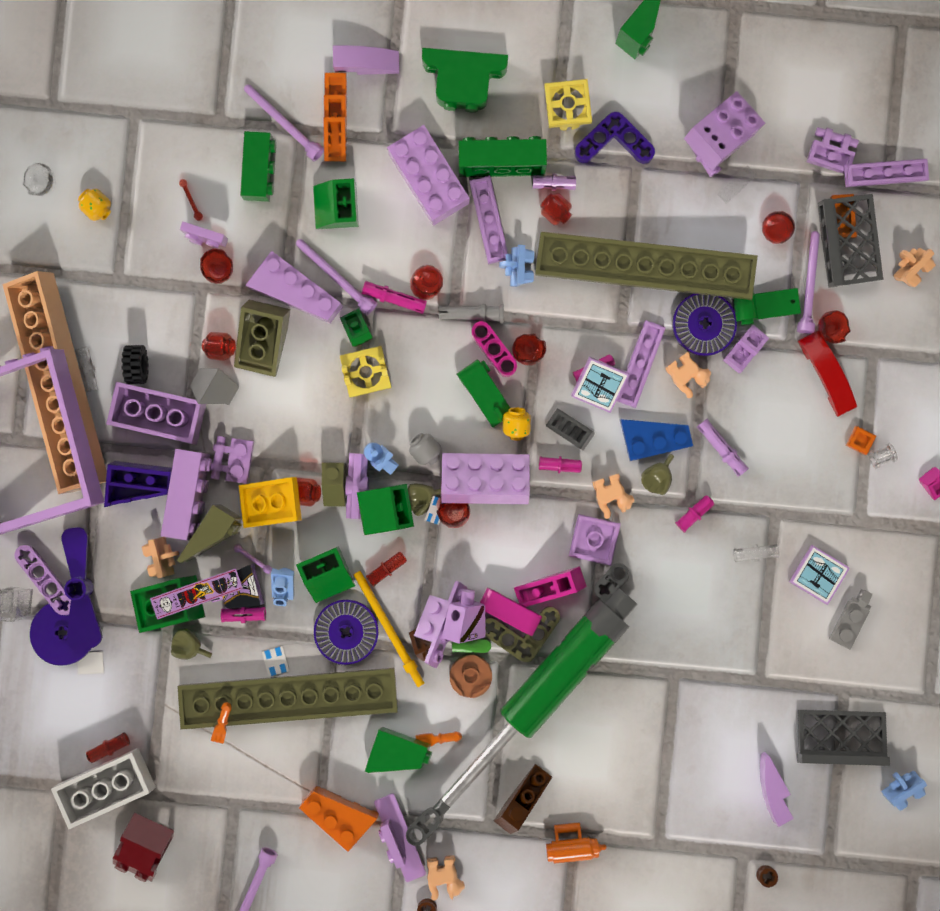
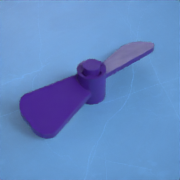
[61,527,103,650]

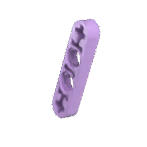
[14,545,71,615]

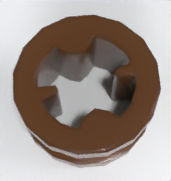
[756,865,778,888]
[417,898,437,911]

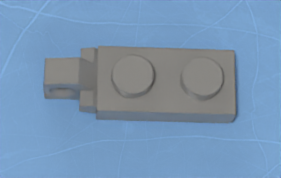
[829,589,873,650]

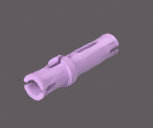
[696,419,749,477]

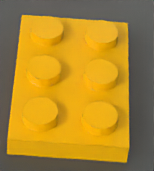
[239,477,302,528]

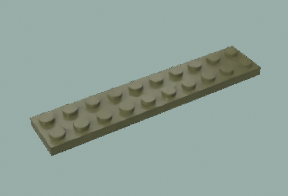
[535,232,758,300]
[177,668,398,730]

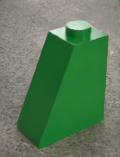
[365,727,432,773]

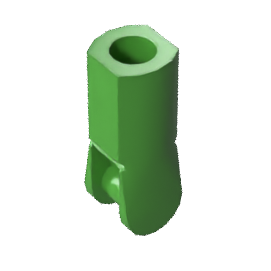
[452,639,491,653]

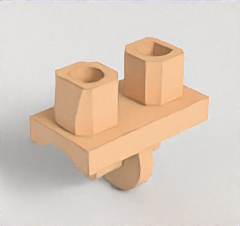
[893,248,936,287]
[142,537,179,578]

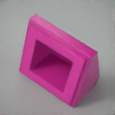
[919,467,940,500]

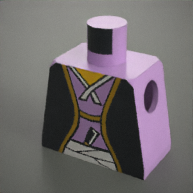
[211,564,264,609]

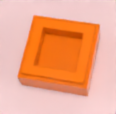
[846,426,876,455]

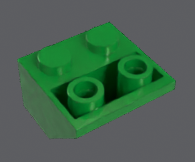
[313,178,359,229]
[357,484,414,535]
[296,546,356,603]

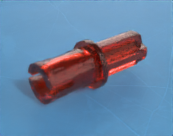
[366,552,407,587]
[86,732,130,763]

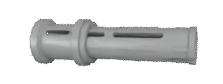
[439,304,504,324]

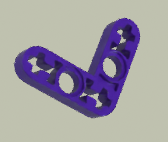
[574,112,655,164]

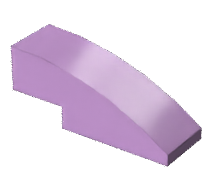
[333,45,399,75]
[760,752,794,827]

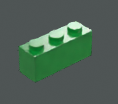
[240,131,276,202]

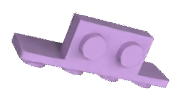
[414,581,467,668]
[374,793,426,882]

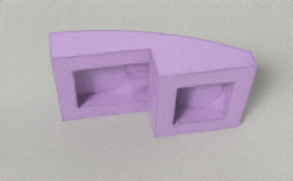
[723,324,769,374]

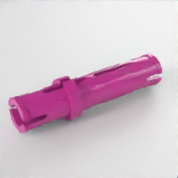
[362,281,427,314]

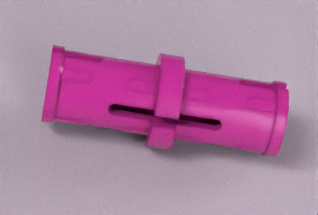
[221,607,266,623]

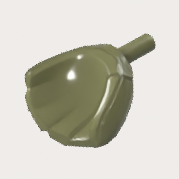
[641,454,674,495]
[408,483,441,516]
[171,628,212,660]

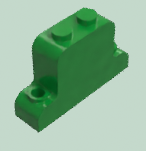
[422,48,508,113]

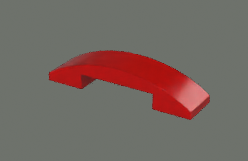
[798,331,857,417]

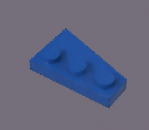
[620,419,693,461]

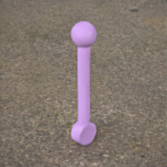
[234,544,272,574]

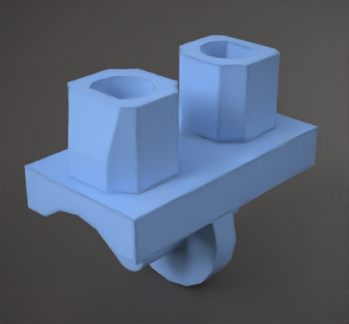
[499,245,534,287]
[364,442,399,475]
[271,568,294,607]
[881,770,927,811]

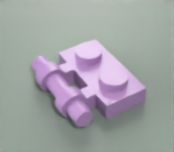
[806,127,859,174]
[210,436,254,484]

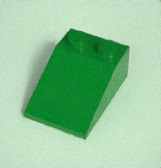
[615,0,661,59]
[130,575,205,633]

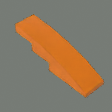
[324,73,347,162]

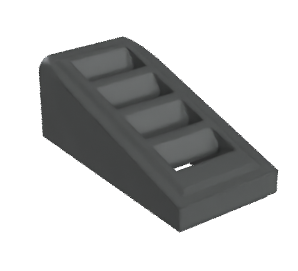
[546,408,595,451]

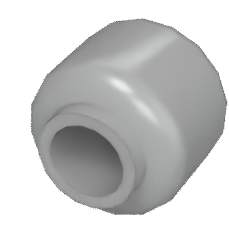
[409,433,441,465]

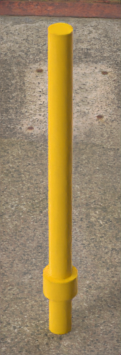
[353,570,425,687]

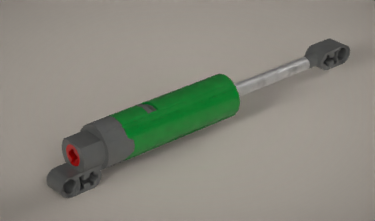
[406,563,637,846]

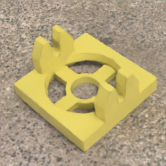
[544,79,592,131]
[340,346,392,398]

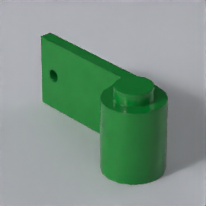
[733,288,801,326]
[456,359,510,427]

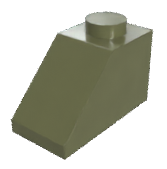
[321,463,346,506]

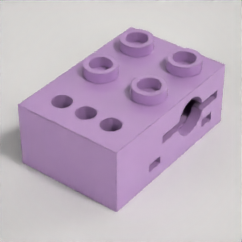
[684,91,765,171]

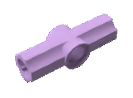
[345,453,369,519]

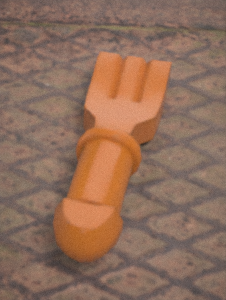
[211,702,232,744]
[415,731,462,747]

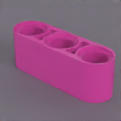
[472,321,517,377]
[480,587,542,636]

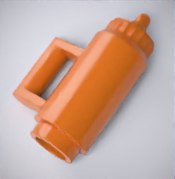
[546,822,607,864]

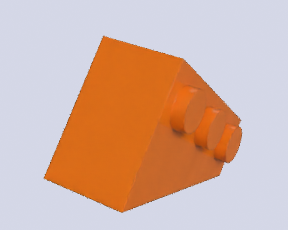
[299,786,379,852]

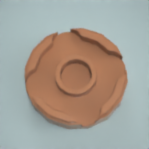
[450,654,492,698]

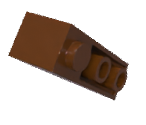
[493,764,552,834]

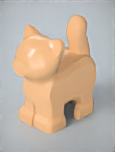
[665,352,711,399]
[592,474,635,519]
[427,855,465,901]

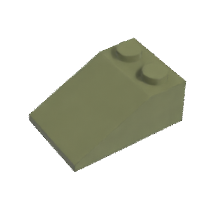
[234,299,291,377]
[177,504,242,563]

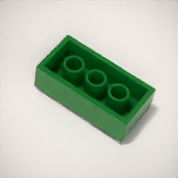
[459,136,547,177]

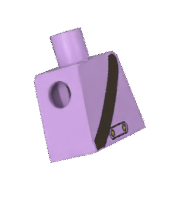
[442,589,486,644]

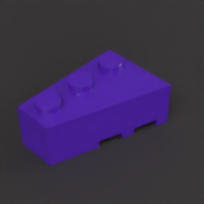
[104,461,172,507]

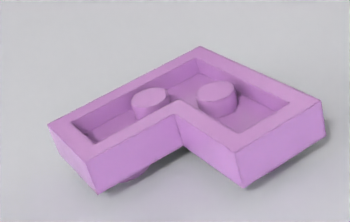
[180,221,228,248]

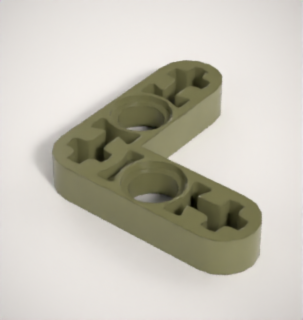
[485,606,560,662]

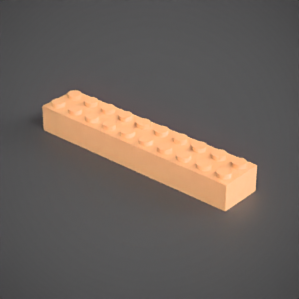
[2,271,107,494]

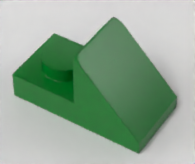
[340,308,373,347]

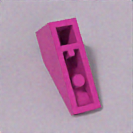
[514,566,587,607]

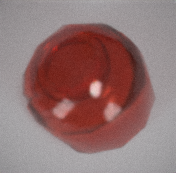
[762,211,795,244]
[200,248,233,284]
[410,265,443,300]
[818,310,851,344]
[512,334,546,366]
[436,501,471,528]

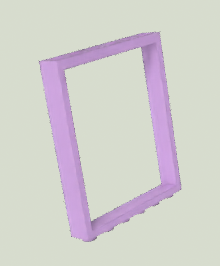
[0,346,105,535]

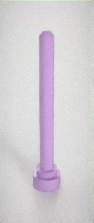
[244,85,324,162]
[797,231,820,334]
[296,239,378,316]
[239,847,278,911]

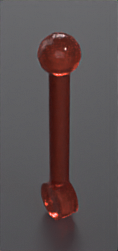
[179,179,203,221]

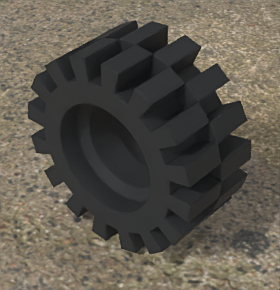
[121,345,149,384]

